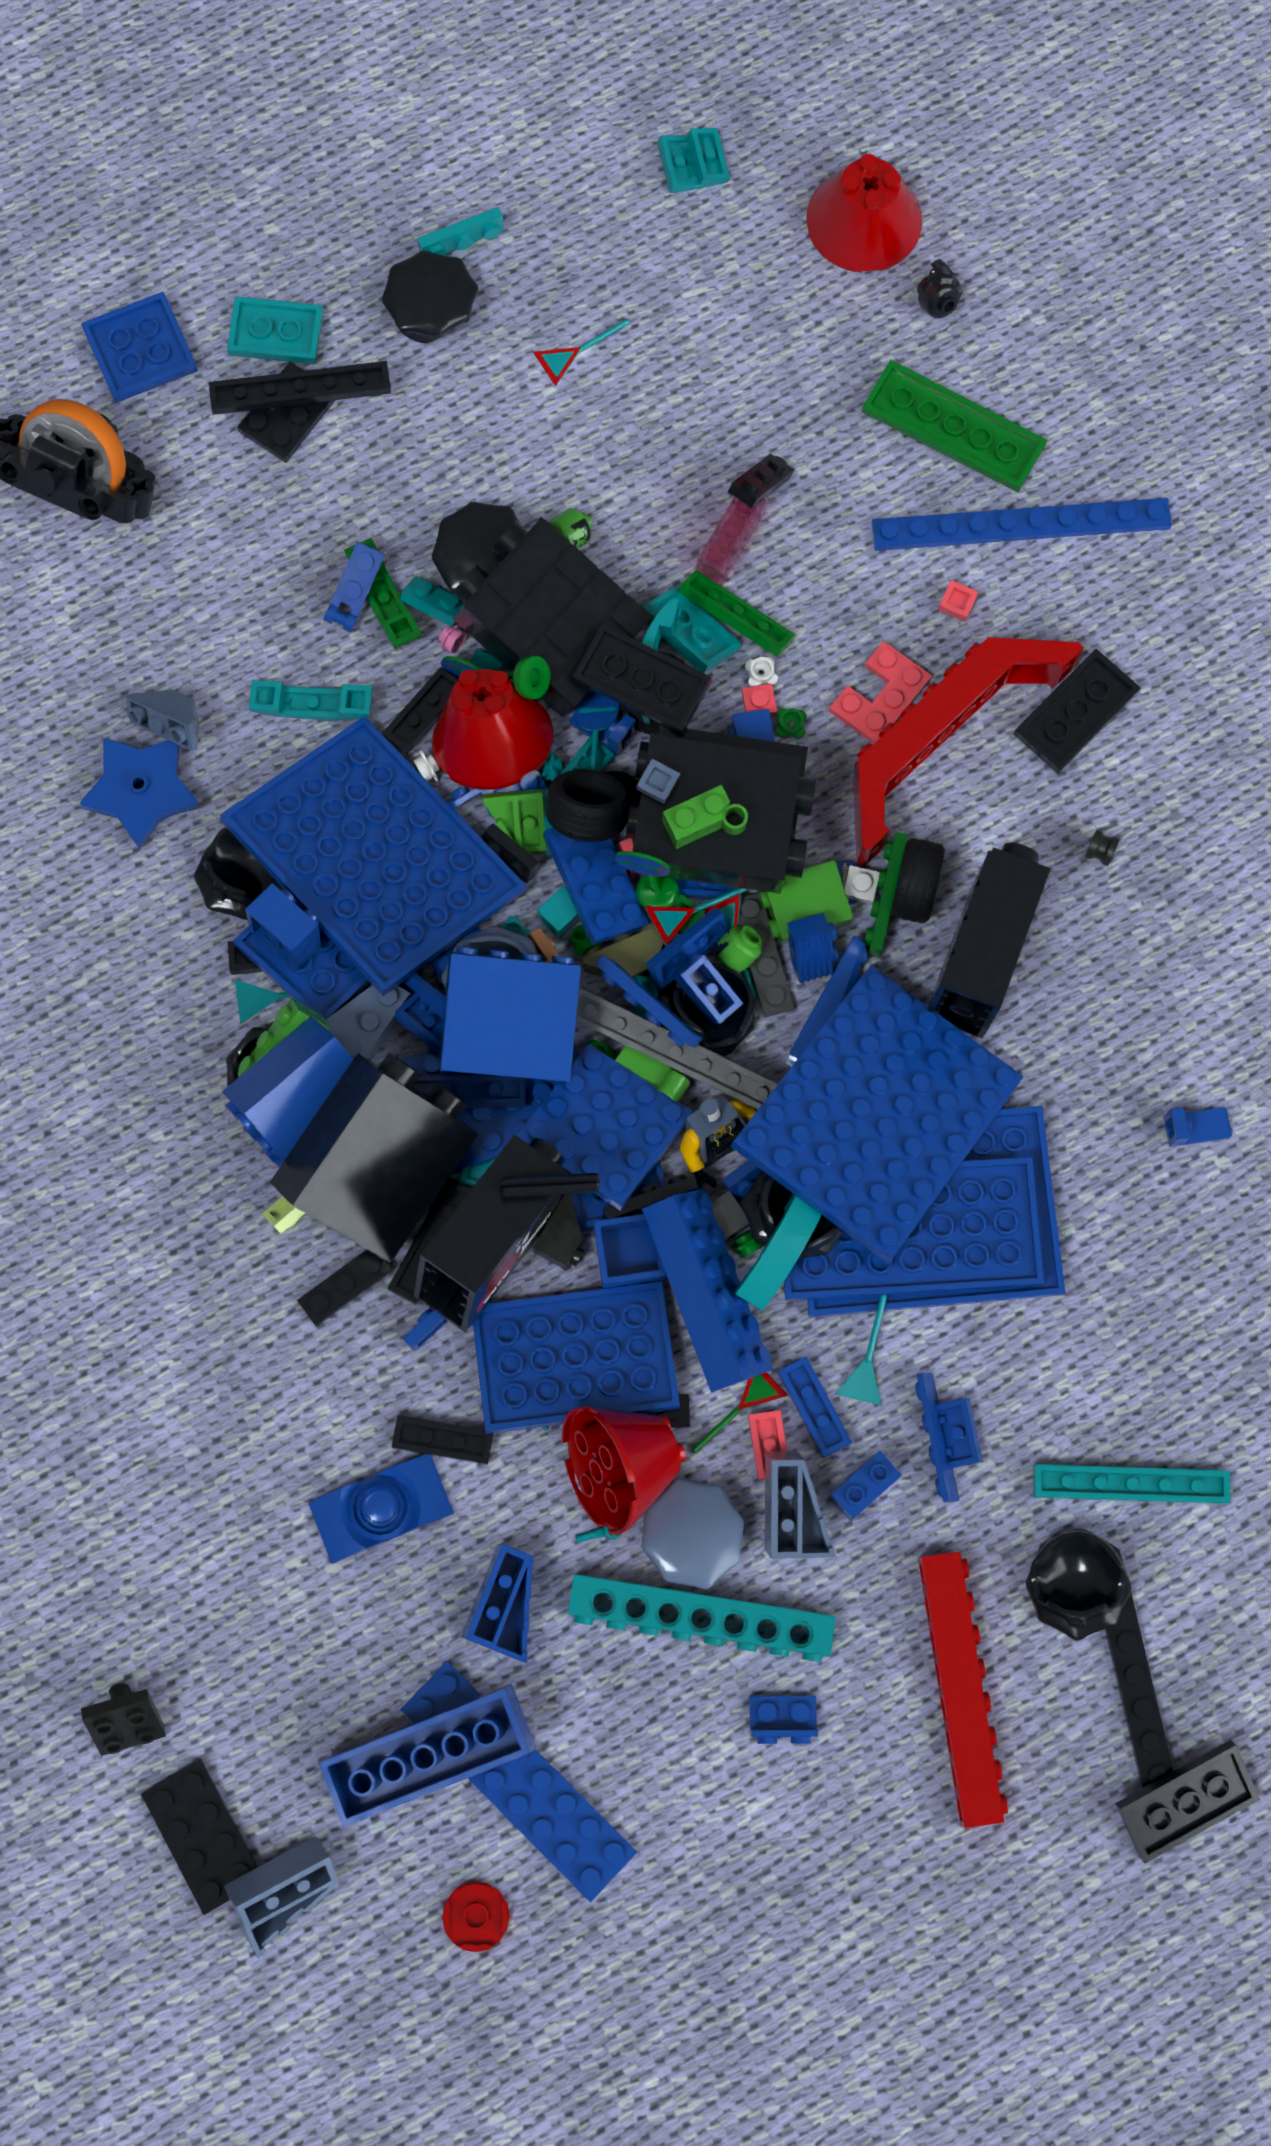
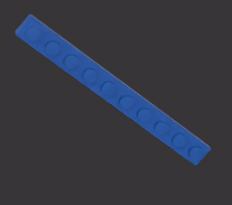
[871,498,1172,551]

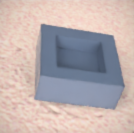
[636,759,680,804]

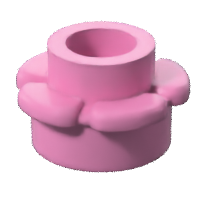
[439,624,467,654]

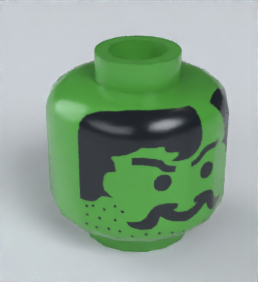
[549,508,592,548]
[715,925,762,972]

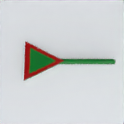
[692,1372,788,1453]

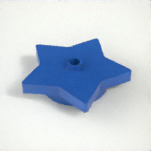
[80,738,199,848]

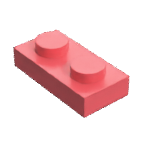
[748,1410,787,1480]

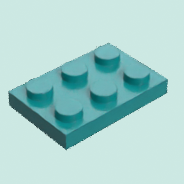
[227,296,324,364]
[642,585,742,674]

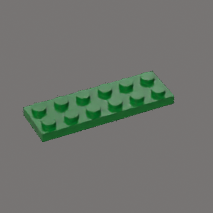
[862,360,1047,493]

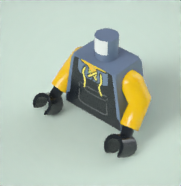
[680,1095,756,1190]

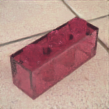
[696,497,767,587]

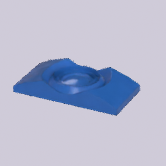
[309,1454,454,1564]

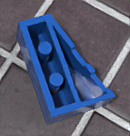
[461,1544,533,1663]

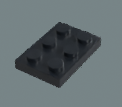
[237,361,335,463]

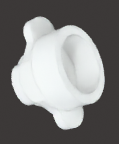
[745,657,778,687]
[413,750,440,782]

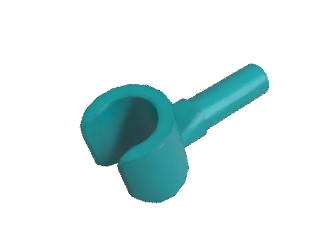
[575,1525,622,1543]

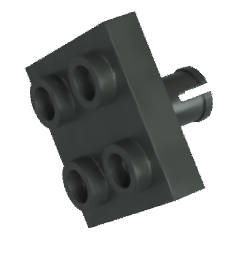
[81,1683,166,1756]

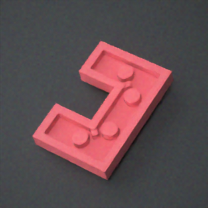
[829,641,932,744]

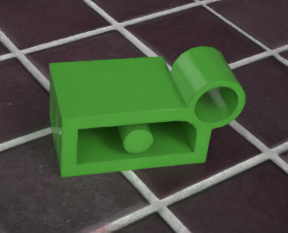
[662,785,748,849]
[615,1045,691,1102]

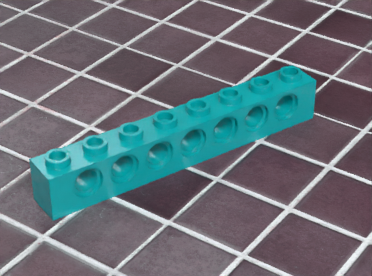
[568,1574,836,1662]

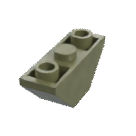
[582,923,665,977]

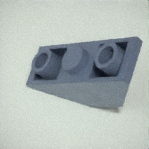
[125,690,199,751]

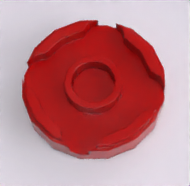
[442,1881,510,1952]

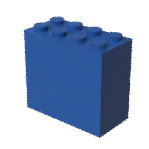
[439,946,581,1082]
[222,1016,353,1168]

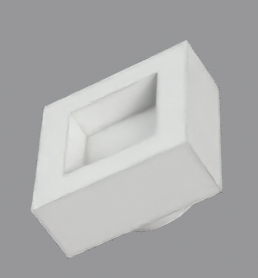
[844,865,880,904]

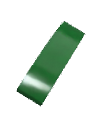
[344,538,422,649]

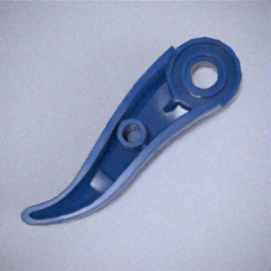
[787,936,868,1066]

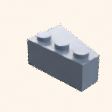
[325,985,411,1061]
[765,1452,836,1559]
[224,1836,340,1959]

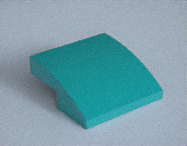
[657,128,730,193]

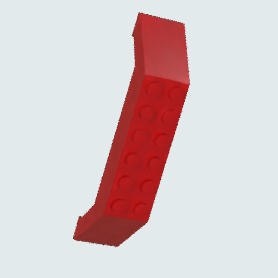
[853,637,1084,868]

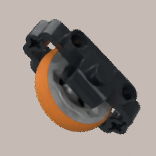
[0,399,155,524]

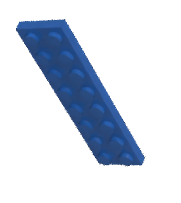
[400,1661,637,1903]

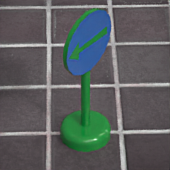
[440,655,550,699]
[614,851,679,911]

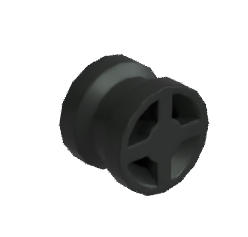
[1085,829,1120,866]

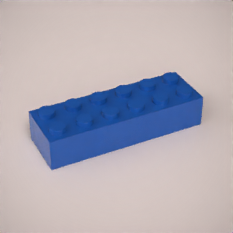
[642,1189,773,1393]
[319,1683,536,1827]

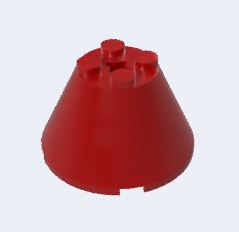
[806,154,922,273]
[432,669,554,790]
[562,1406,686,1535]

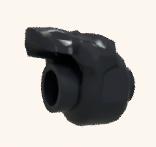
[917,259,963,319]

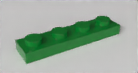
[678,570,796,657]
[864,832,908,958]

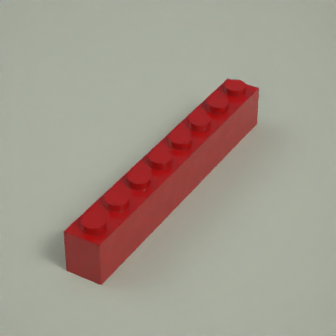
[918,1552,1008,1828]

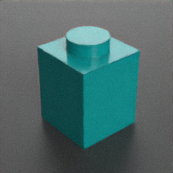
[537,885,580,939]

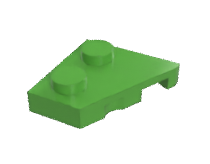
[482,789,546,853]

